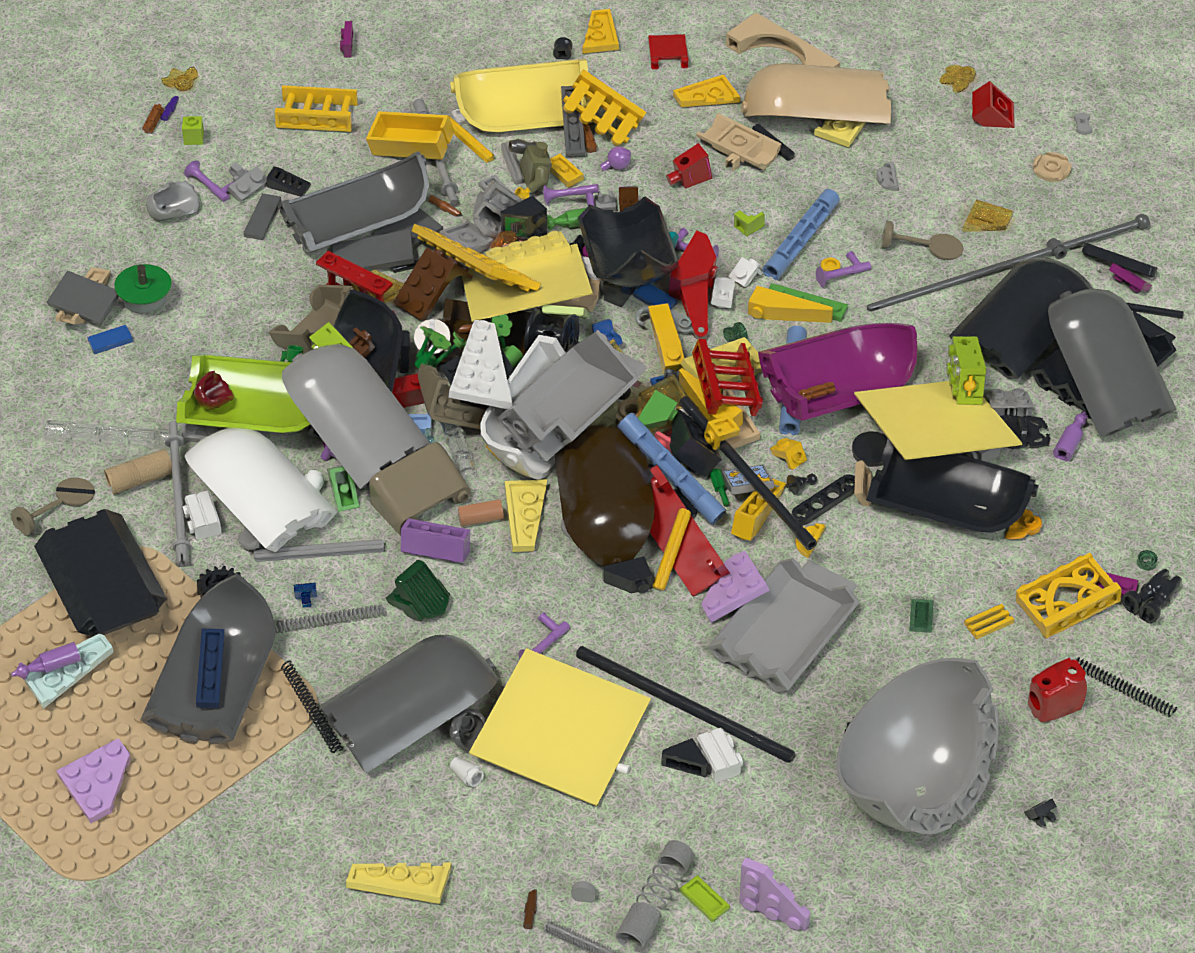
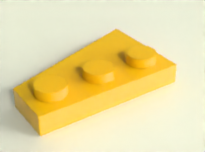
[582,9,619,54]
[673,74,741,107]

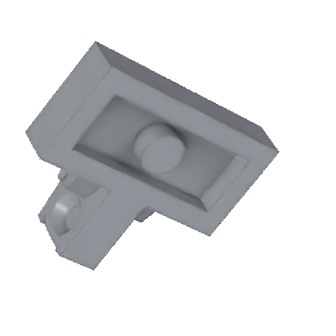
[227,162,267,203]

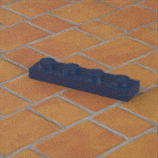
[196,628,225,708]

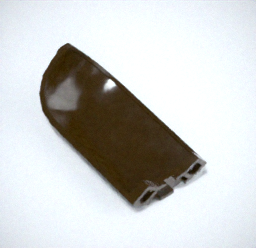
[555,424,654,567]

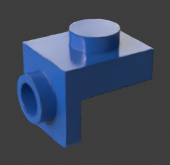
[592,319,623,349]

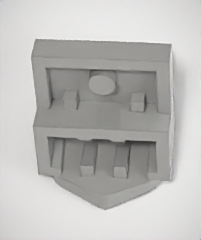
[472,180,523,237]

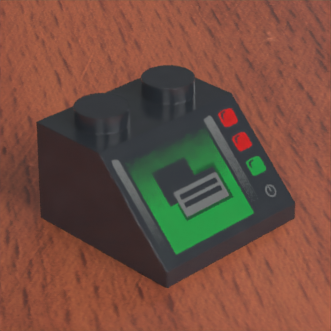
[500,196,547,243]

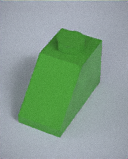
[638,390,678,429]
[327,465,359,512]

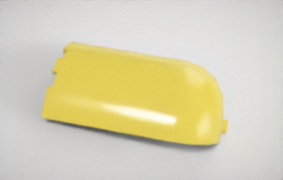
[450,59,596,132]

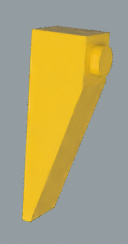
[748,286,833,323]
[648,303,684,375]
[679,368,743,427]
[731,478,787,541]

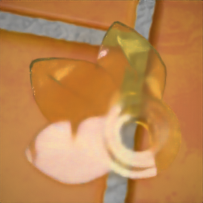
[939,65,976,93]
[161,66,198,91]

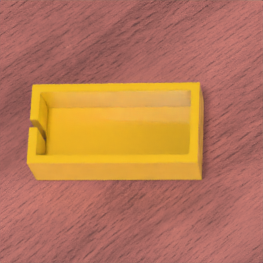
[366,111,455,160]

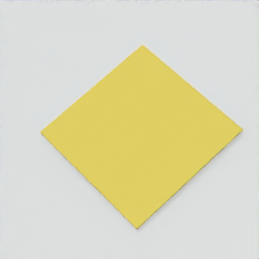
[461,244,593,322]
[854,381,1022,460]
[469,648,651,806]

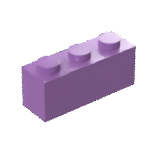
[401,518,470,563]

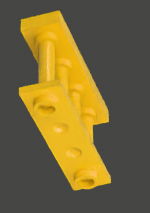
[274,85,358,132]

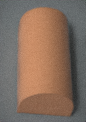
[458,499,504,527]

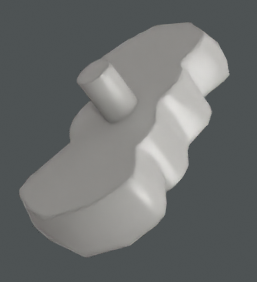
[1074,113,1092,135]

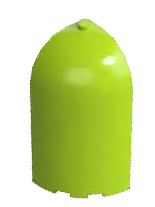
[176,354,310,433]

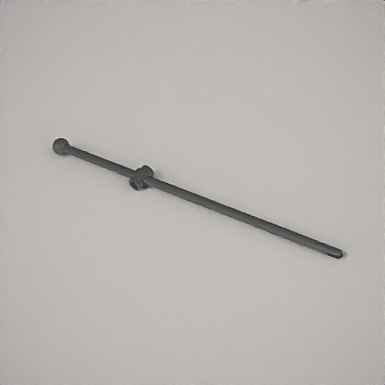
[867,214,1150,312]

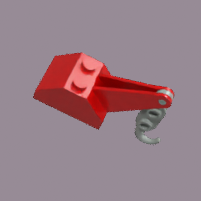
[635,230,718,339]

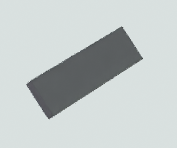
[243,193,281,240]

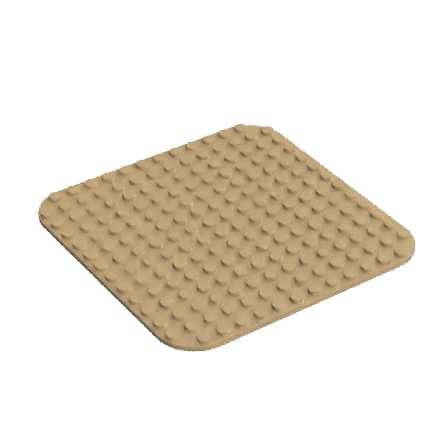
[0,546,318,881]

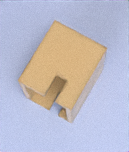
[725,153,740,171]

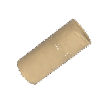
[104,449,172,495]

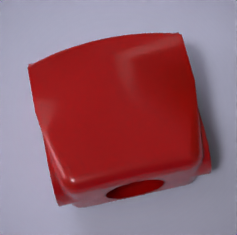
[1028,657,1087,722]

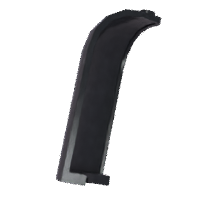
[577,196,678,287]
[949,257,1093,379]
[307,290,403,439]
[866,439,1039,533]

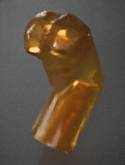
[490,231,517,249]

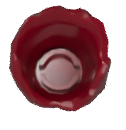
[194,370,234,410]

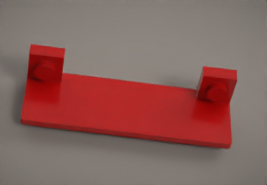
[650,465,730,596]

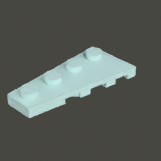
[22,634,113,709]

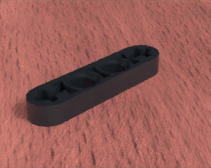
[1081,242,1158,277]
[792,474,855,526]

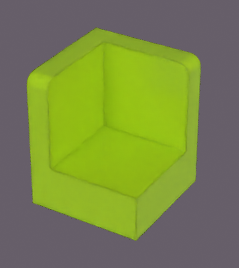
[734,210,765,237]

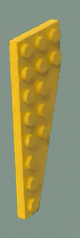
[411,224,541,292]

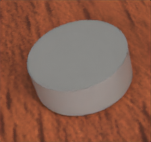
[571,881,596,903]

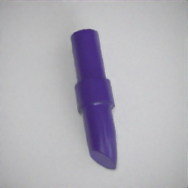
[160,96,179,121]

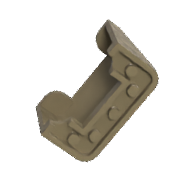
[269,284,354,355]
[418,364,489,429]
[369,442,471,536]

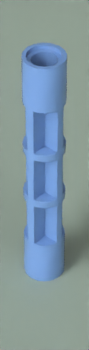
[762,189,840,280]
[779,326,807,435]
[617,413,727,525]

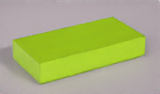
[679,875,730,922]

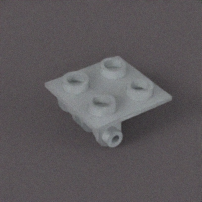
[986,388,1034,416]

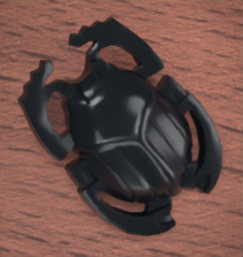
[1000,415,1050,449]

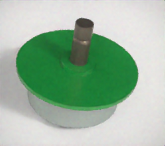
[114,264,172,313]

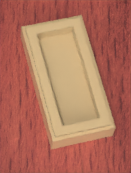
[854,461,872,506]

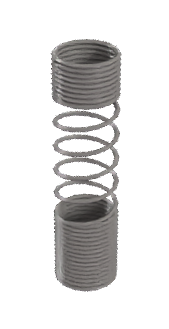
[616,840,694,952]

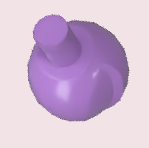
[600,146,631,171]

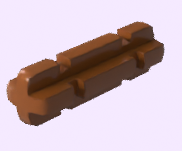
[142,104,164,134]
[583,124,597,153]
[798,382,836,401]

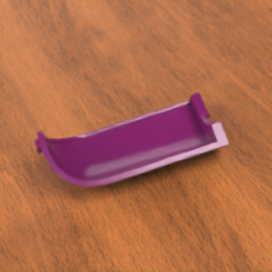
[758,323,917,421]

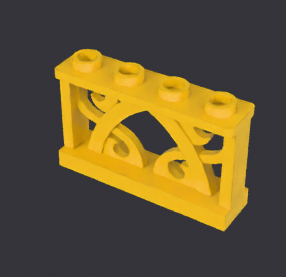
[1016,553,1121,639]

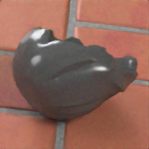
[449,708,486,751]

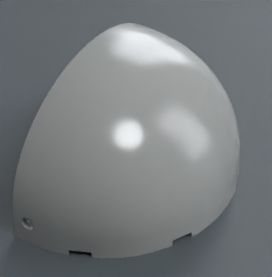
[836,658,999,834]

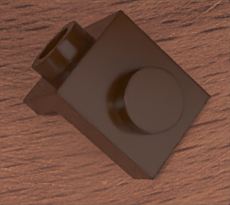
[618,186,639,212]
[349,327,375,358]

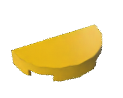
[795,523,826,558]

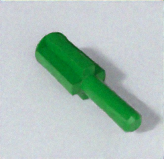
[709,468,730,507]

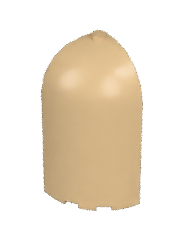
[741,63,891,125]

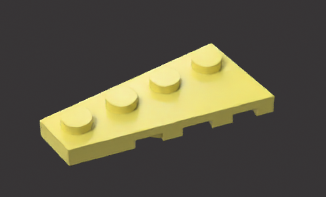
[346,862,451,904]

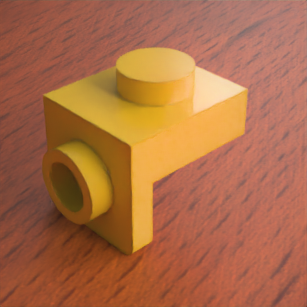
[770,438,807,470]

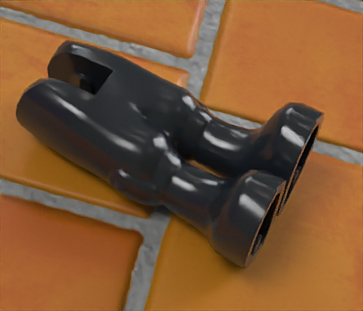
[1122,568,1182,623]

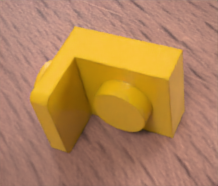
[704,415,740,450]

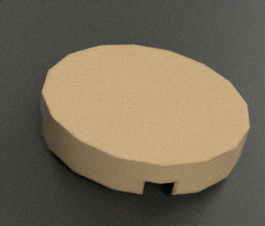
[1033,152,1072,182]

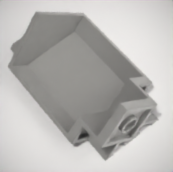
[497,330,647,462]

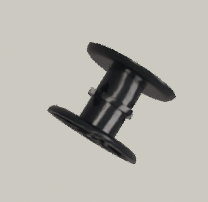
[524,307,580,353]

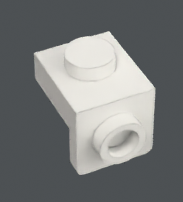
[728,257,763,288]
[711,276,735,308]

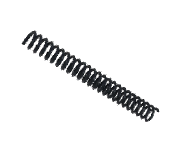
[1076,657,1177,717]
[281,660,344,753]

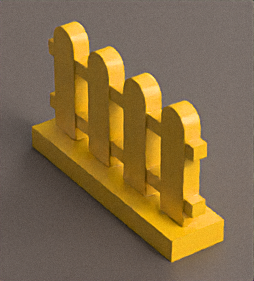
[563,69,646,146]

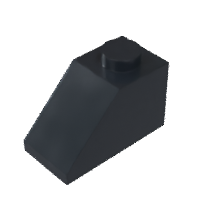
[602,556,653,594]

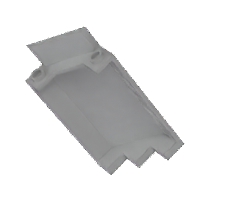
[707,558,860,692]

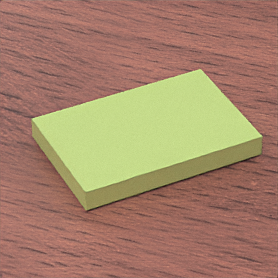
[542,305,589,319]

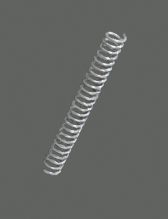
[276,604,385,633]

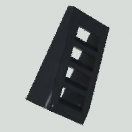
[266,166,311,197]

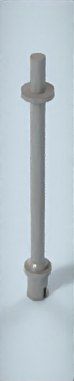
[413,99,458,205]
[165,421,190,567]

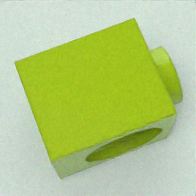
[182,116,204,145]

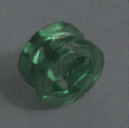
[1137,550,1158,571]

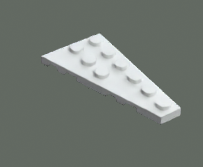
[449,320,512,409]

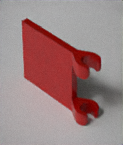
[648,34,689,70]

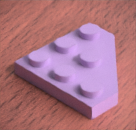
[701,550,770,623]
[56,738,131,824]
[739,857,811,931]

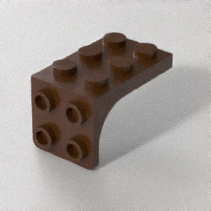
[393,247,473,321]

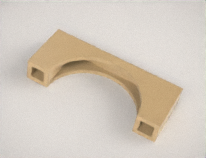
[726,13,840,67]

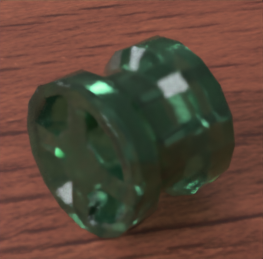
[723,322,748,342]

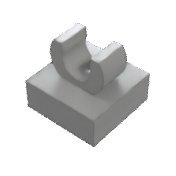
[595,191,616,211]

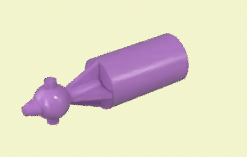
[1053,412,1088,462]
[11,642,81,680]

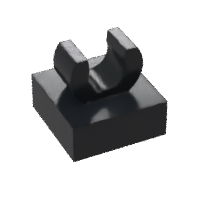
[1024,799,1057,828]

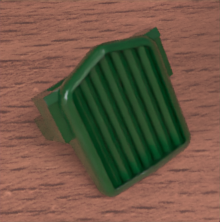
[386,560,450,622]

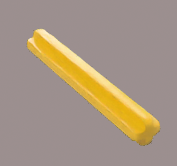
[449,116,494,163]
[653,508,691,591]

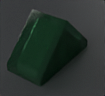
[909,595,934,633]

